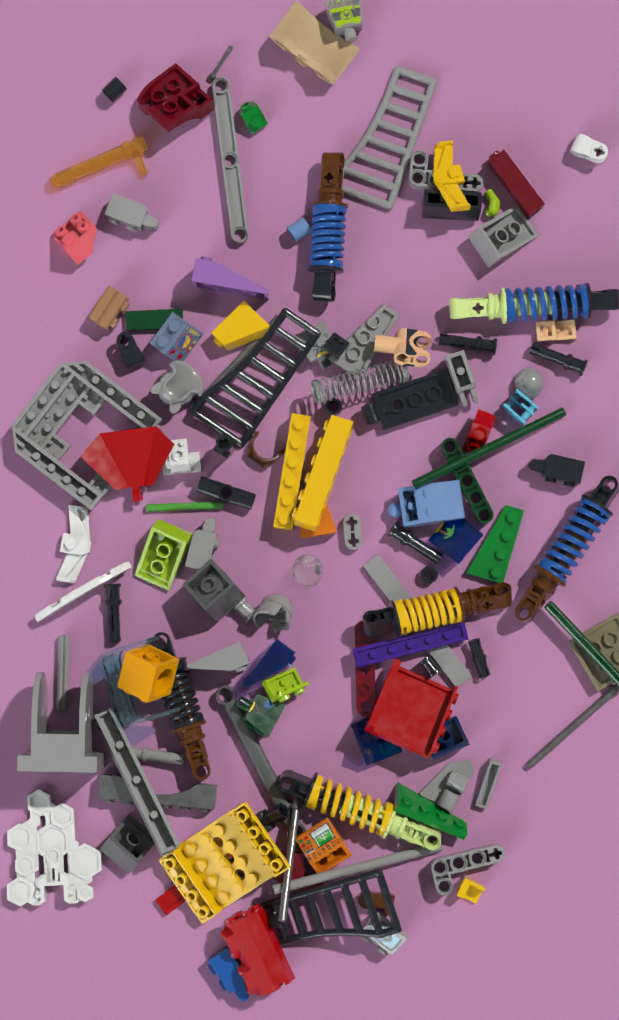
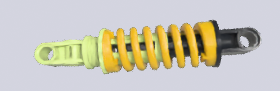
[278,770,442,850]

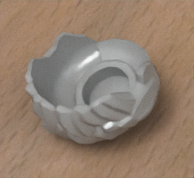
[514,367,543,398]

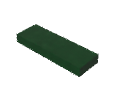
[126,309,183,331]

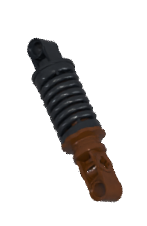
[152,632,211,780]

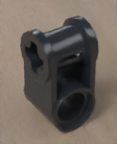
[116,332,146,370]

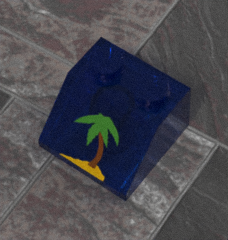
[428,519,483,565]

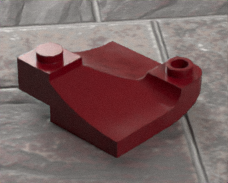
[137,63,215,132]

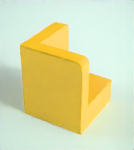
[455,876,486,903]

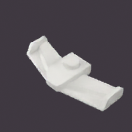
[56,505,92,583]

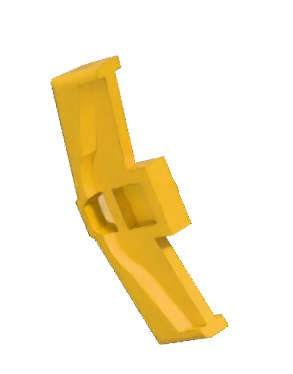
[432,140,471,212]

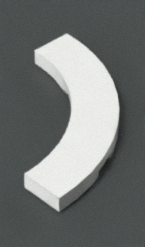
[34,561,132,622]

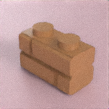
[88,285,130,332]

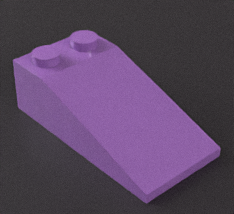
[192,256,269,300]

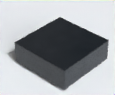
[323,332,350,360]

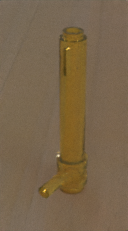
[49,136,149,189]

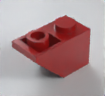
[462,409,496,453]

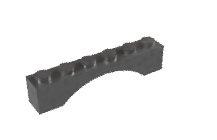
[98,773,217,812]

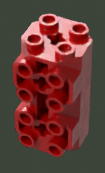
[221,903,295,996]

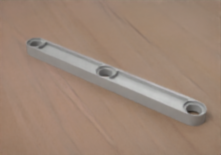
[212,77,249,244]

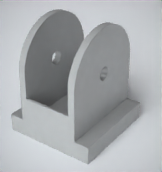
[17,672,105,773]

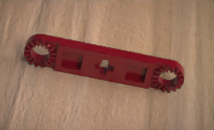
[354,621,376,717]

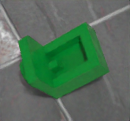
[237,101,268,134]

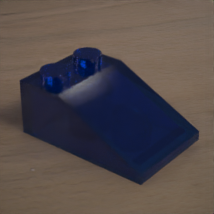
[242,638,296,688]

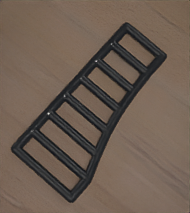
[190,308,321,448]
[259,869,402,946]

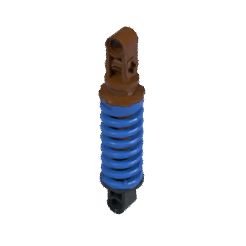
[514,476,619,624]

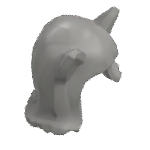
[150,360,204,414]

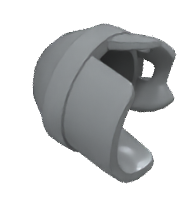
[252,594,293,633]

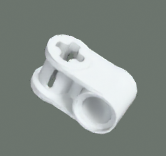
[570,133,608,164]

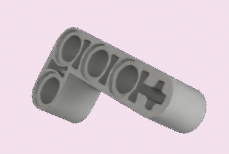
[408,150,483,193]
[430,843,505,896]

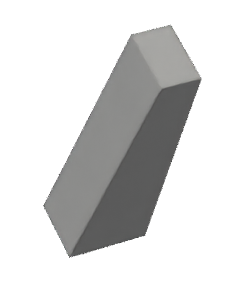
[475,757,502,809]

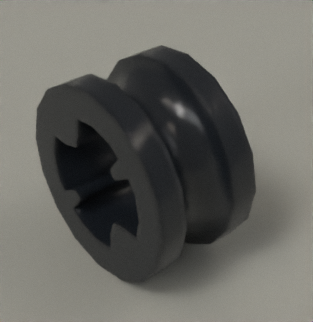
[421,566,438,583]

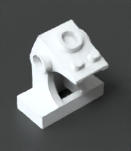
[162,438,202,476]

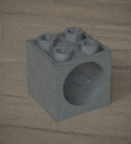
[182,559,246,622]

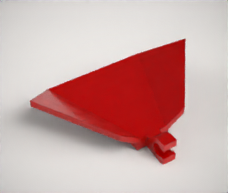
[80,426,175,502]

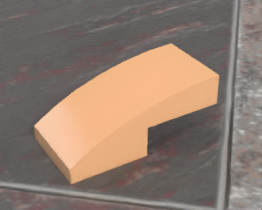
[536,319,577,342]

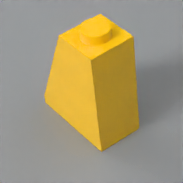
[211,301,270,351]

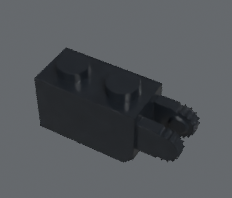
[528,454,585,488]

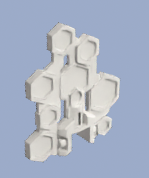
[7,789,102,907]

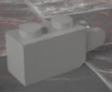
[105,193,159,232]
[444,350,479,408]
[185,517,220,570]

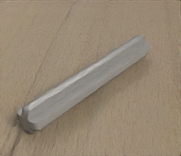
[57,635,69,711]

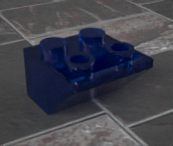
[351,717,403,766]

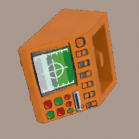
[296,817,352,873]

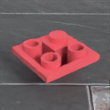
[51,211,97,265]

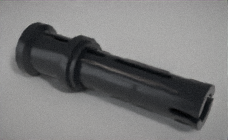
[439,333,497,356]
[529,342,588,376]
[387,521,443,565]
[104,584,122,642]

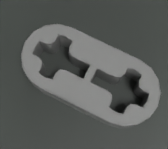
[343,514,362,550]

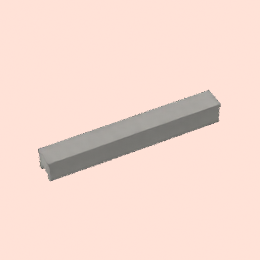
[93,707,180,857]

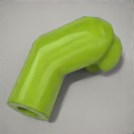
[484,189,500,218]

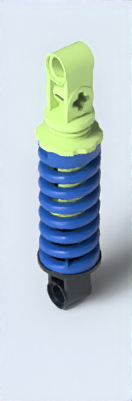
[449,283,619,324]

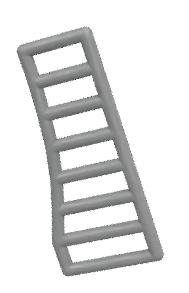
[342,66,437,209]

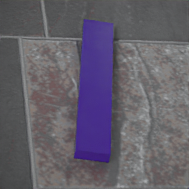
[352,622,469,668]

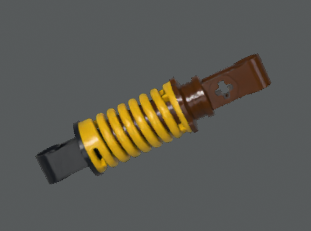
[363,582,512,637]

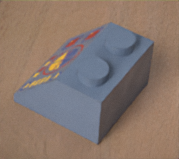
[150,312,203,361]

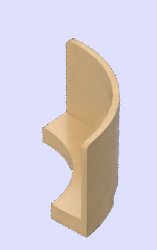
[269,1,360,85]

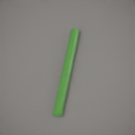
[146,501,223,512]

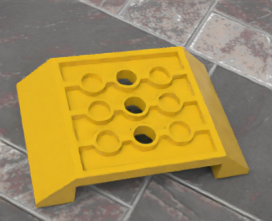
[158,801,291,924]

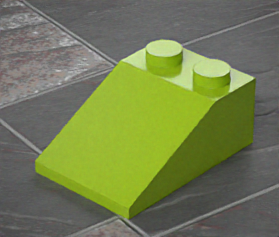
[134,519,193,591]

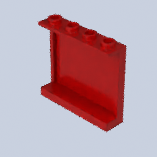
[364,659,459,759]

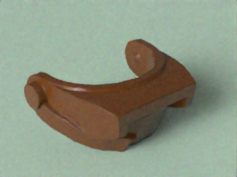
[246,430,285,469]

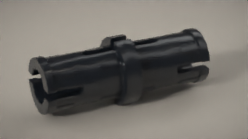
[468,638,491,678]

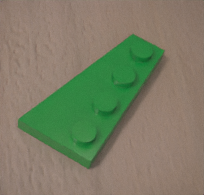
[466,505,524,583]
[395,782,467,840]

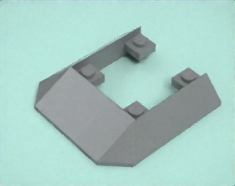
[12,361,162,511]

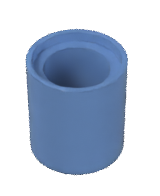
[287,217,312,242]

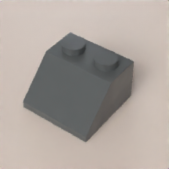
[100,815,155,874]

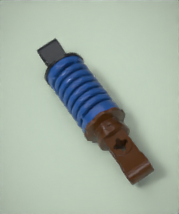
[308,152,348,302]

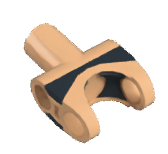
[374,328,431,367]

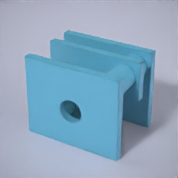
[501,389,539,426]

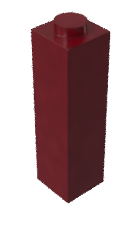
[487,150,545,218]

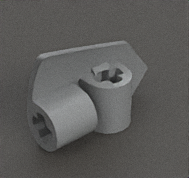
[420,759,475,812]

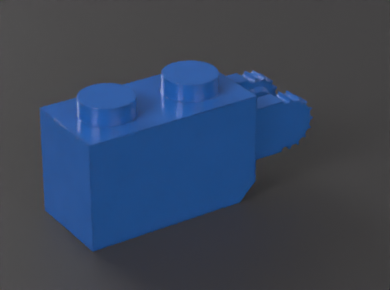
[208,945,250,1002]

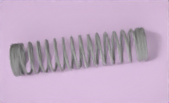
[311,360,409,404]

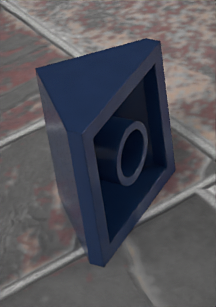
[431,716,470,759]

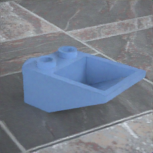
[388,480,465,528]

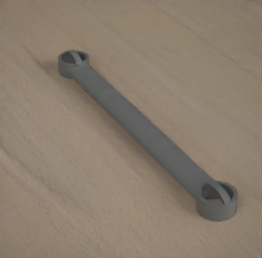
[216,685,307,843]

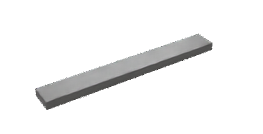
[363,555,472,687]

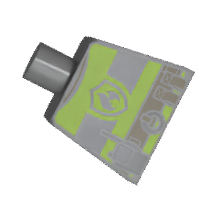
[325,0,362,43]

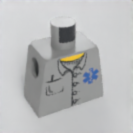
[294,321,333,370]

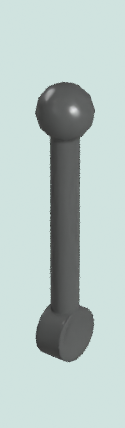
[209,45,233,80]

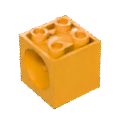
[117,644,179,703]

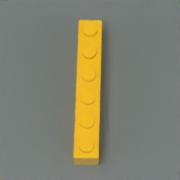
[273,413,311,531]
[292,415,354,532]

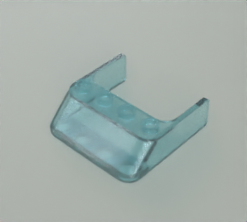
[98,636,180,727]

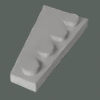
[327,304,399,379]

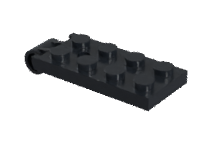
[361,369,459,431]

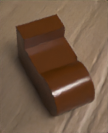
[358,891,395,915]

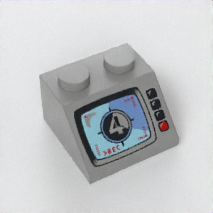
[361,912,409,956]

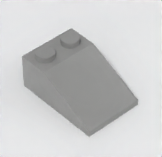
[468,205,538,268]
[187,641,250,672]

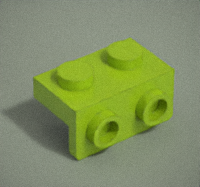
[262,667,310,703]

